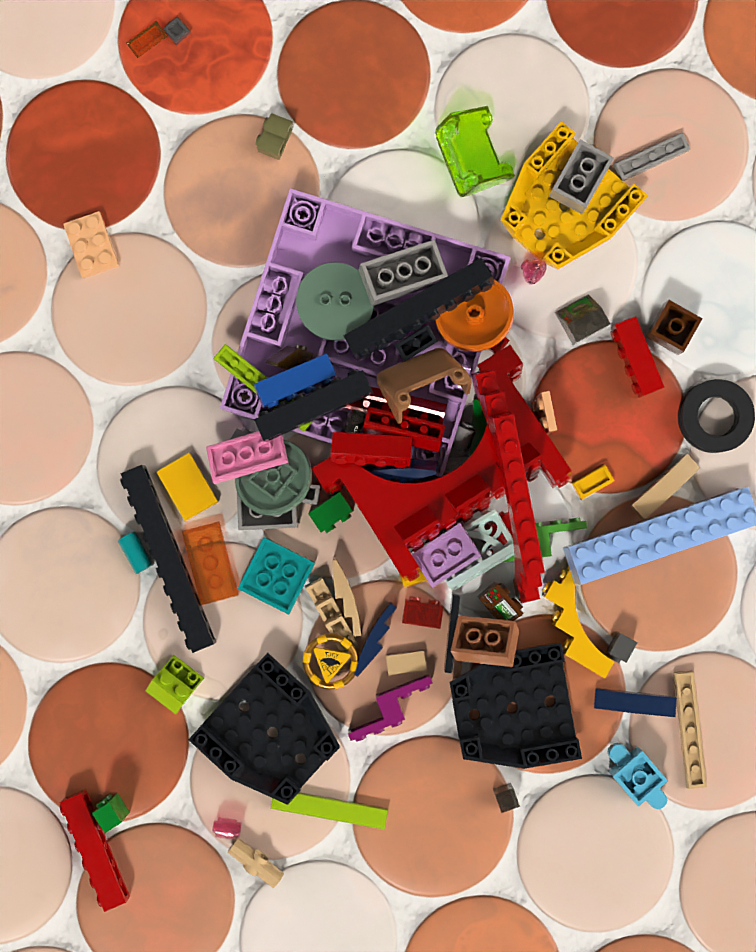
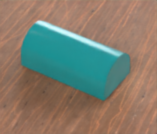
[118,532,154,574]

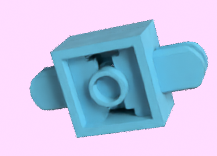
[607,742,668,809]

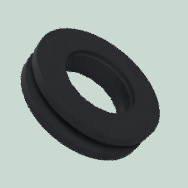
[678,379,755,453]

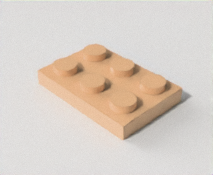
[63,211,119,279]
[532,391,557,434]

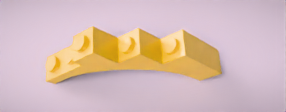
[542,565,614,678]

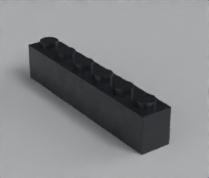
[254,369,374,442]

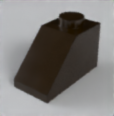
[266,344,313,370]

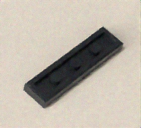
[444,594,460,673]

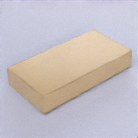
[386,650,427,675]

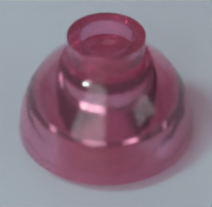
[521,259,547,285]

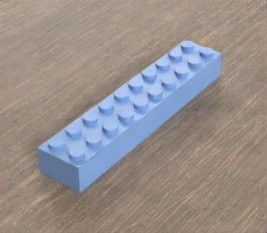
[563,487,756,585]

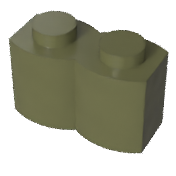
[255,113,294,160]

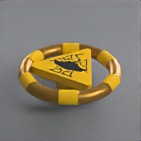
[302,634,359,689]

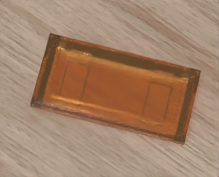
[126,21,168,58]

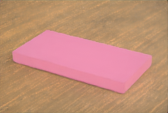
[206,431,288,484]

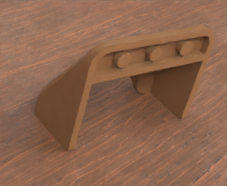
[377,348,472,424]

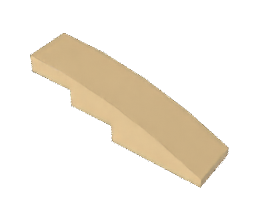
[630,454,700,520]
[332,559,361,636]
[305,577,360,653]

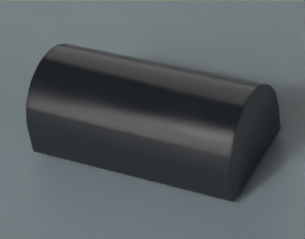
[394,324,438,362]

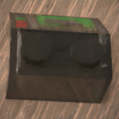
[555,294,610,346]

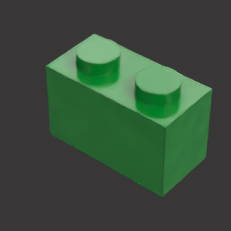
[308,492,353,534]
[92,793,130,833]

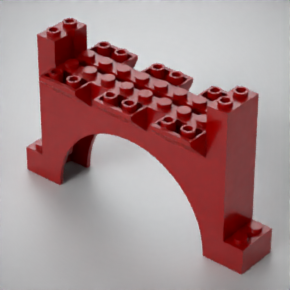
[311,345,572,582]

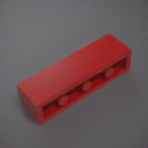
[610,316,665,398]
[363,407,445,452]
[331,432,412,468]

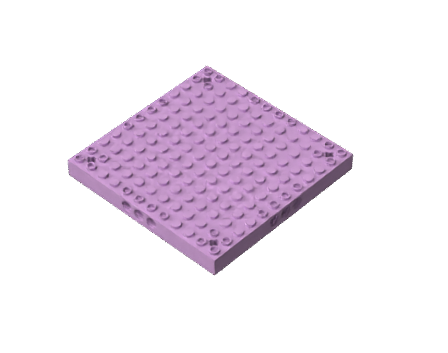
[220,188,511,478]

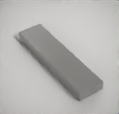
[613,132,690,181]

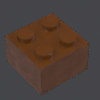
[645,300,703,355]

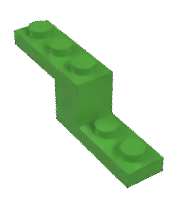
[503,517,587,562]

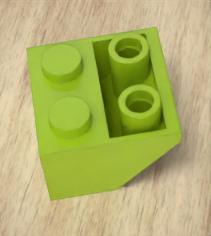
[145,655,204,714]

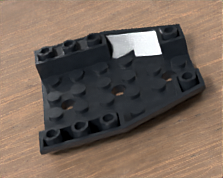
[450,642,582,769]
[188,653,340,805]

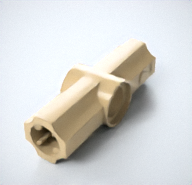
[227,838,284,888]

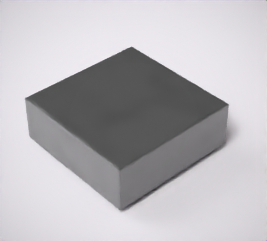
[163,17,190,45]

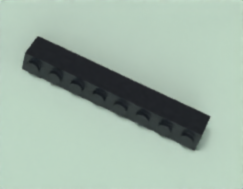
[343,258,494,361]

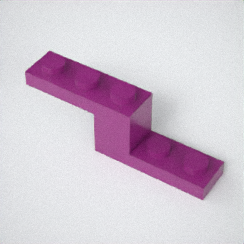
[348,674,433,742]

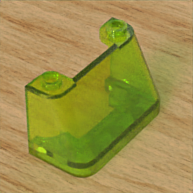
[435,106,515,197]

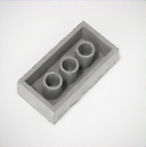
[359,240,448,306]

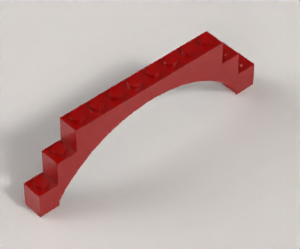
[471,369,545,603]

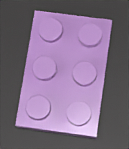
[411,523,482,588]

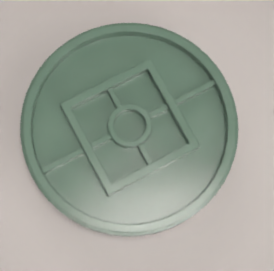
[296,262,374,341]
[235,440,312,516]

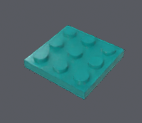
[238,537,315,615]

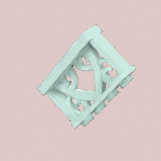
[446,509,514,590]

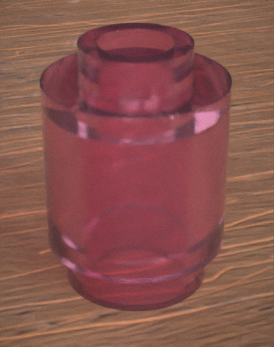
[212,817,242,840]

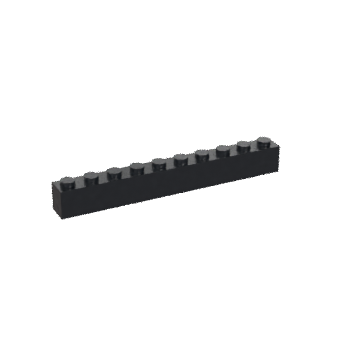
[120,465,216,653]

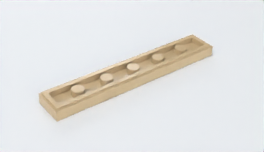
[673,670,707,789]

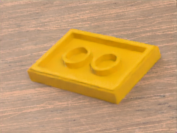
[157,453,219,521]

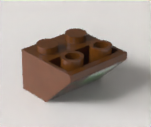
[477,582,524,621]

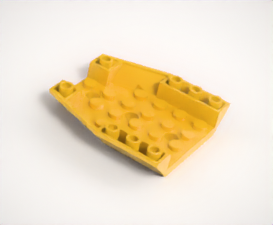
[501,121,648,269]

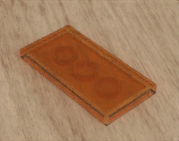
[182,521,239,605]

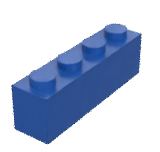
[254,354,336,410]

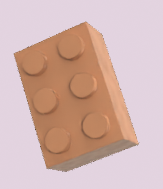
[451,616,519,667]

